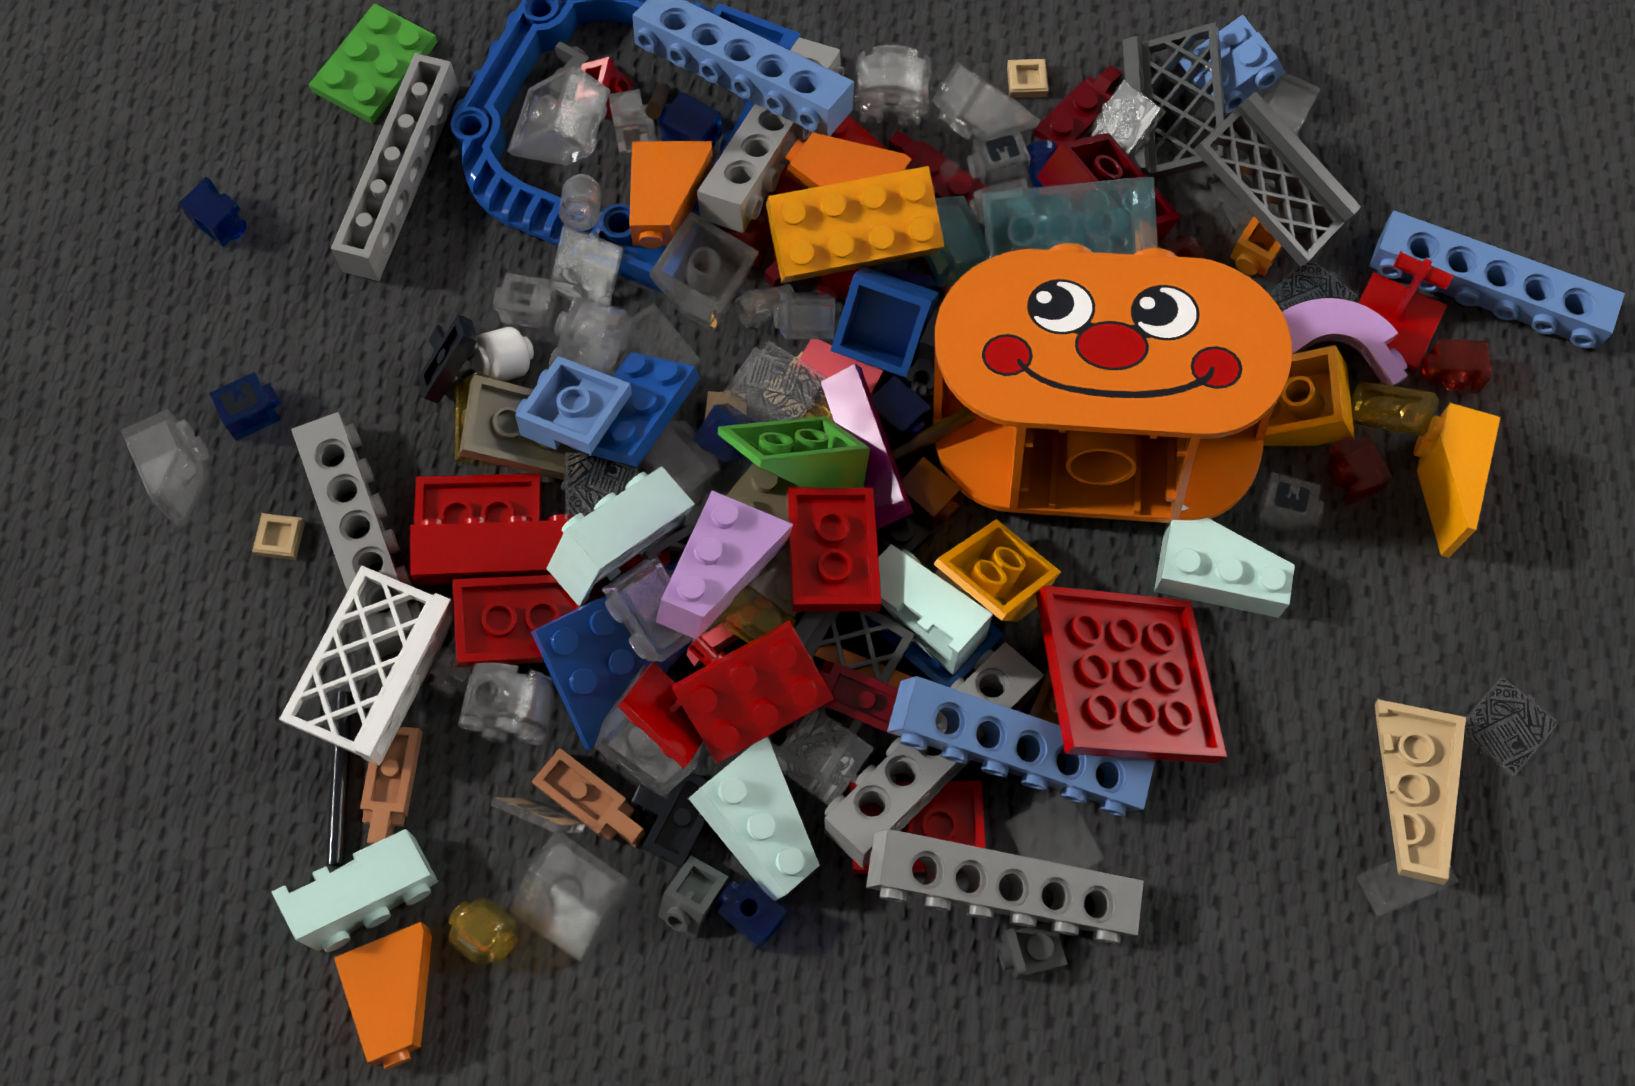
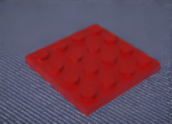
[1036,585,1227,763]

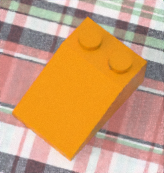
[1263,345,1355,446]
[1414,403,1500,558]
[934,519,1061,622]

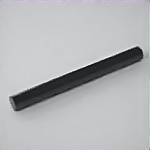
[326,691,353,866]

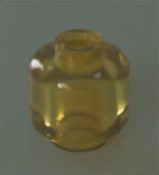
[449,897,517,966]

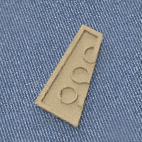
[1375,699,1466,885]

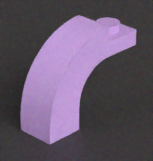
[1282,298,1408,391]

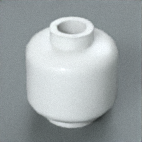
[471,327,534,382]

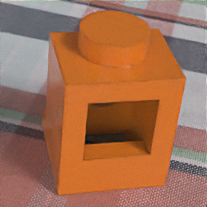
[1230,215,1283,276]

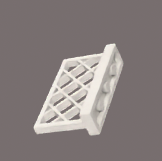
[279,565,454,766]

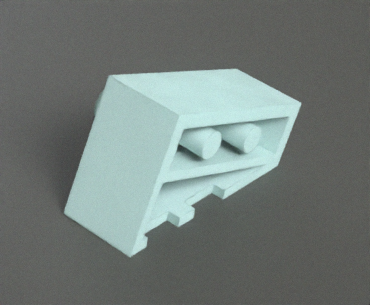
[546,466,695,607]
[1154,505,1295,618]
[878,544,993,675]
[688,736,820,902]
[272,829,438,952]

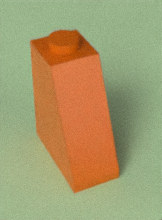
[784,132,911,189]
[629,141,714,249]
[334,922,432,1070]

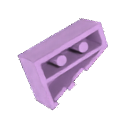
[656,491,793,639]

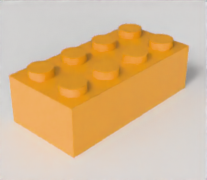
[766,166,945,283]

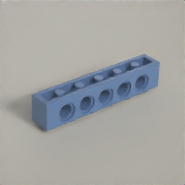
[632,0,854,136]
[1369,210,1625,350]
[887,676,1155,816]

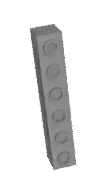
[697,37,844,233]
[331,53,460,281]
[291,412,422,658]
[824,642,1044,868]
[866,829,1144,944]

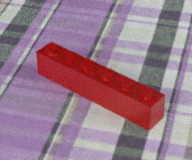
[410,514,670,585]

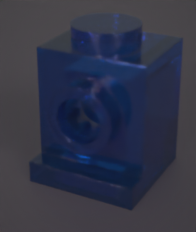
[178,177,246,247]
[717,877,788,951]

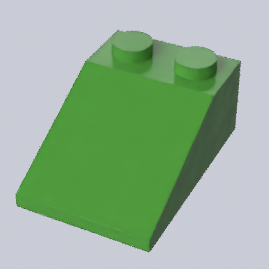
[717,416,870,488]

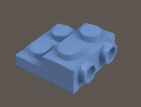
[1179,14,1285,114]
[515,356,632,455]

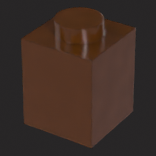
[902,457,961,530]

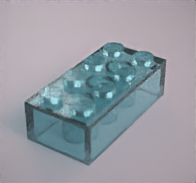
[982,177,1158,259]

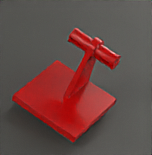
[1358,251,1454,372]
[617,635,726,769]

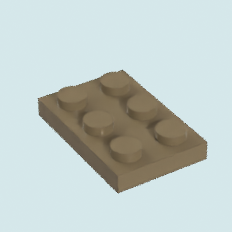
[459,374,587,483]

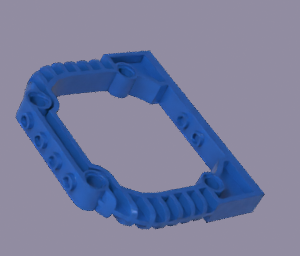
[450,0,801,297]

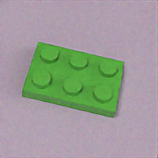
[309,3,437,124]

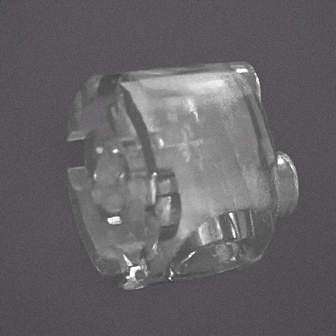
[853,45,932,126]
[549,296,631,376]
[458,663,556,746]

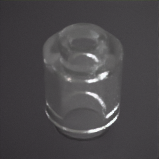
[559,174,602,231]

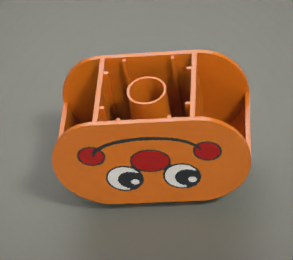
[933,243,1292,523]

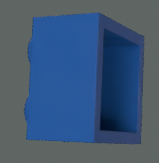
[830,266,939,377]

